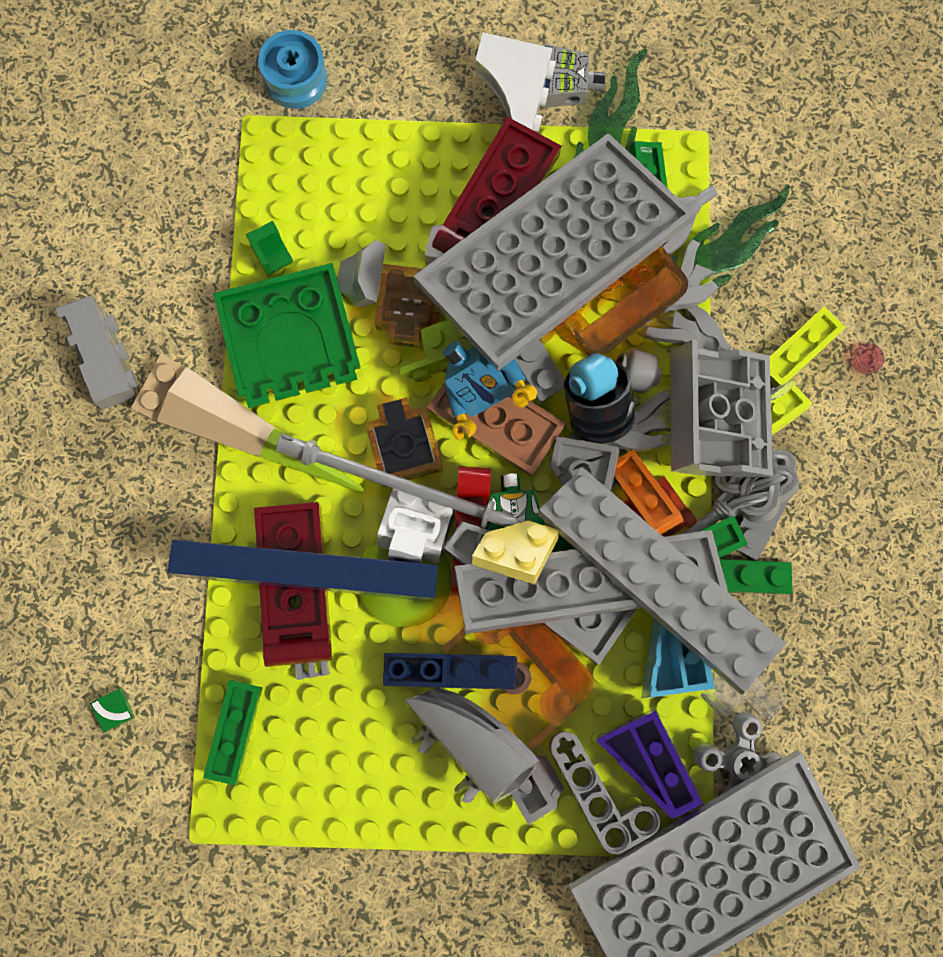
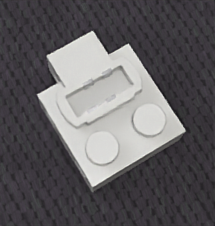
[377,489,454,563]

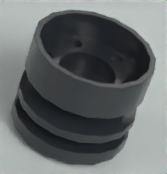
[564,361,635,444]

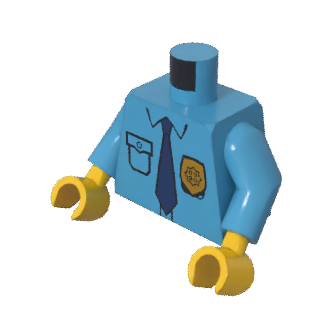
[443,341,537,440]

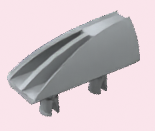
[405,688,539,804]

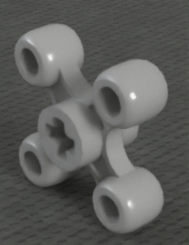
[693,712,784,794]

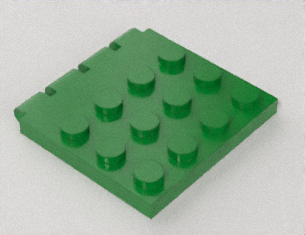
[213,263,361,408]

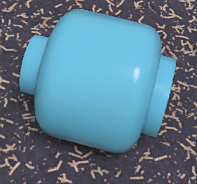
[569,353,618,401]

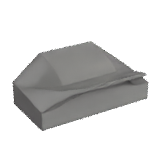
[337,240,386,308]
[511,756,564,825]

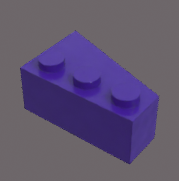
[596,708,703,819]

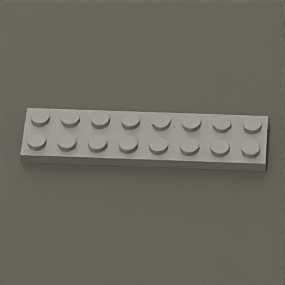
[538,467,787,695]
[454,530,728,634]

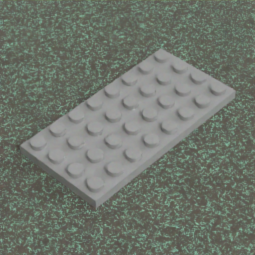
[413,133,695,371]
[568,750,861,957]

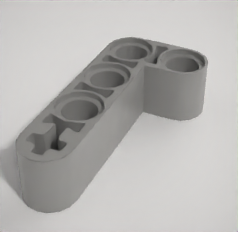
[549,731,660,854]

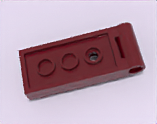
[432,116,562,253]
[254,502,332,667]

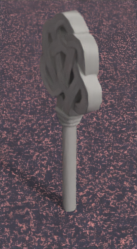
[681,450,799,534]

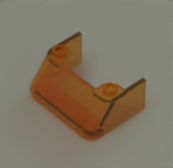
[553,246,688,356]
[441,623,594,751]

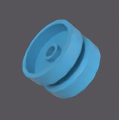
[258,30,328,109]

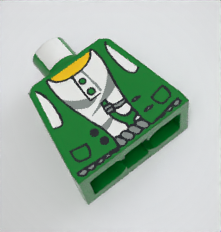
[487,474,545,531]

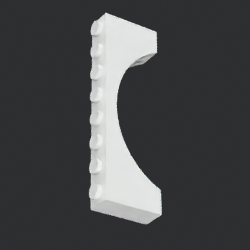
[425,32,556,266]

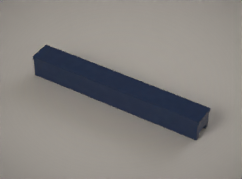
[167,540,438,601]

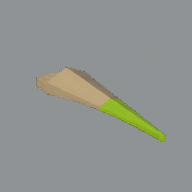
[131,354,364,492]

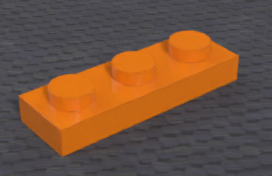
[614,449,683,535]

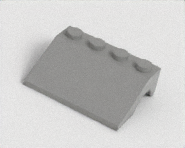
[670,339,773,477]

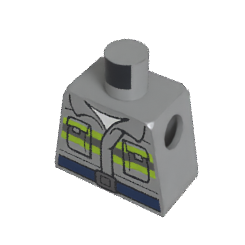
[539,44,605,108]

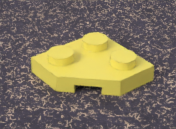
[472,521,559,585]

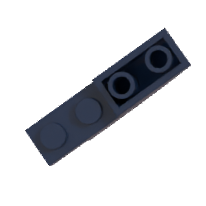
[383,653,517,690]

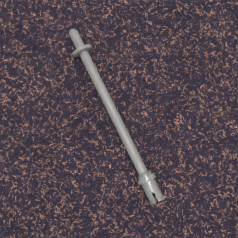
[276,433,520,528]

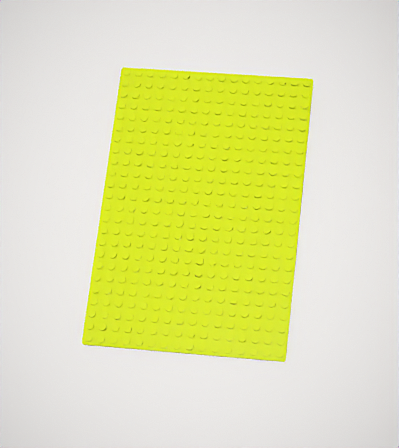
[189,115,714,857]

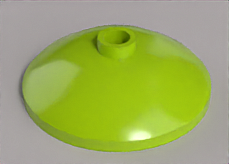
[359,541,452,627]

